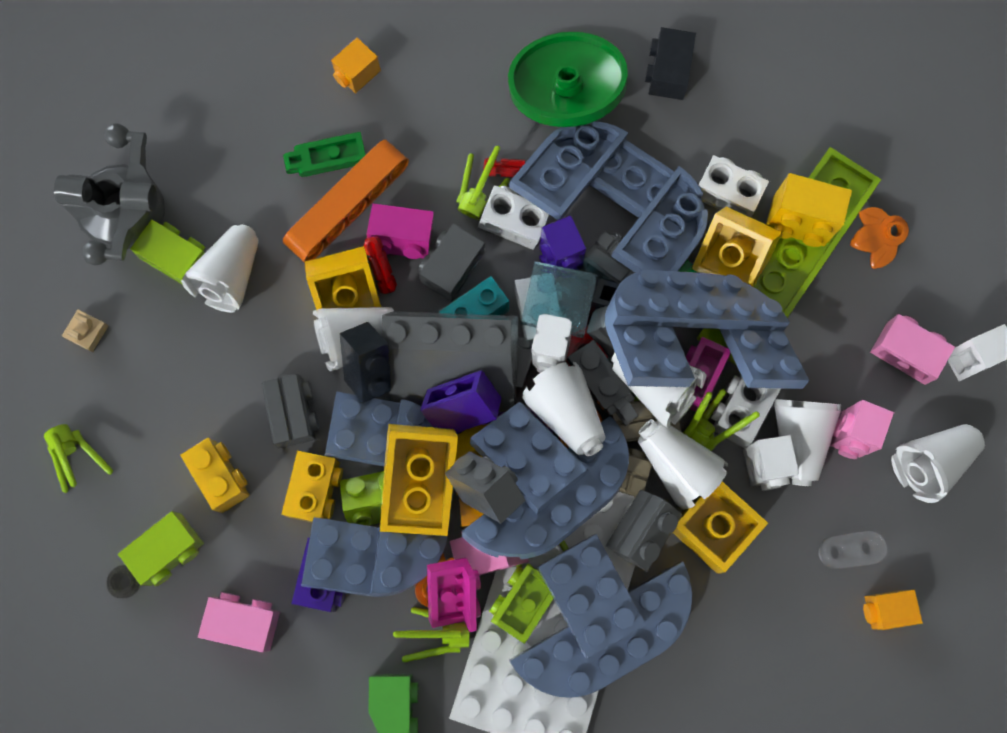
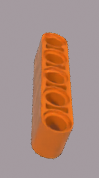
[283,140,409,263]

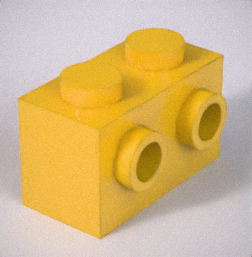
[180,437,250,513]
[281,450,343,522]

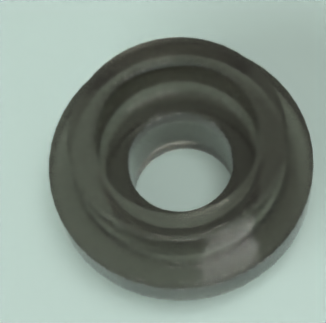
[107,565,140,599]

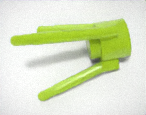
[456,145,510,220]
[683,389,760,451]
[43,424,113,493]
[393,607,469,662]

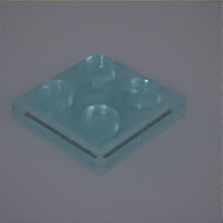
[521,261,597,338]

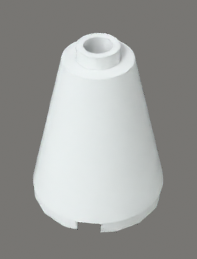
[181,224,259,313]
[313,307,394,371]
[611,353,707,428]
[523,362,606,456]
[774,399,841,486]
[638,419,728,510]
[891,424,985,503]

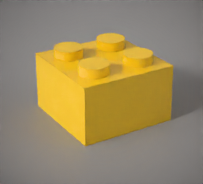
[766,173,852,247]
[672,481,768,574]

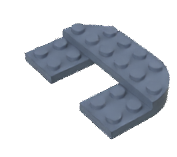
[509,121,708,273]
[605,269,809,389]
[301,392,454,597]

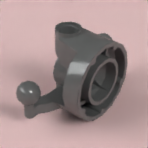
[54,123,164,265]

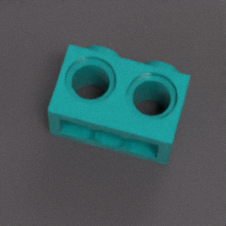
[439,276,509,315]

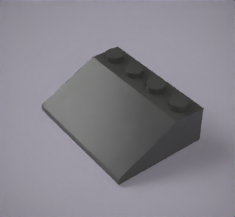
[382,311,518,412]

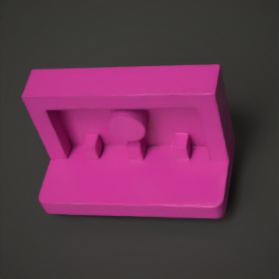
[427,557,481,632]

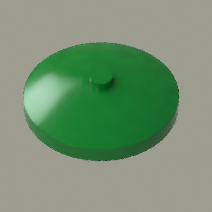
[508,32,628,127]

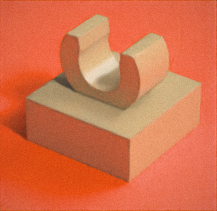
[62,310,109,352]

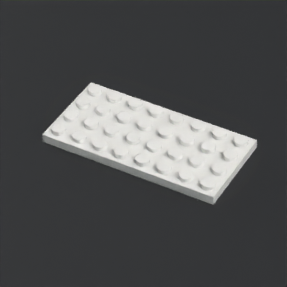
[449,492,635,733]

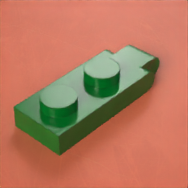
[283,131,366,177]

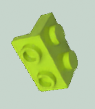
[340,471,384,526]
[489,563,553,644]

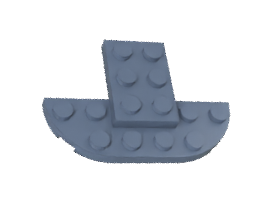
[462,402,629,559]
[509,534,692,698]

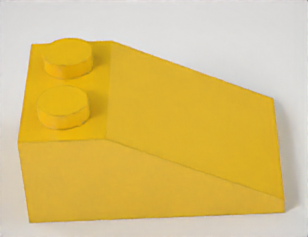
[380,424,458,536]

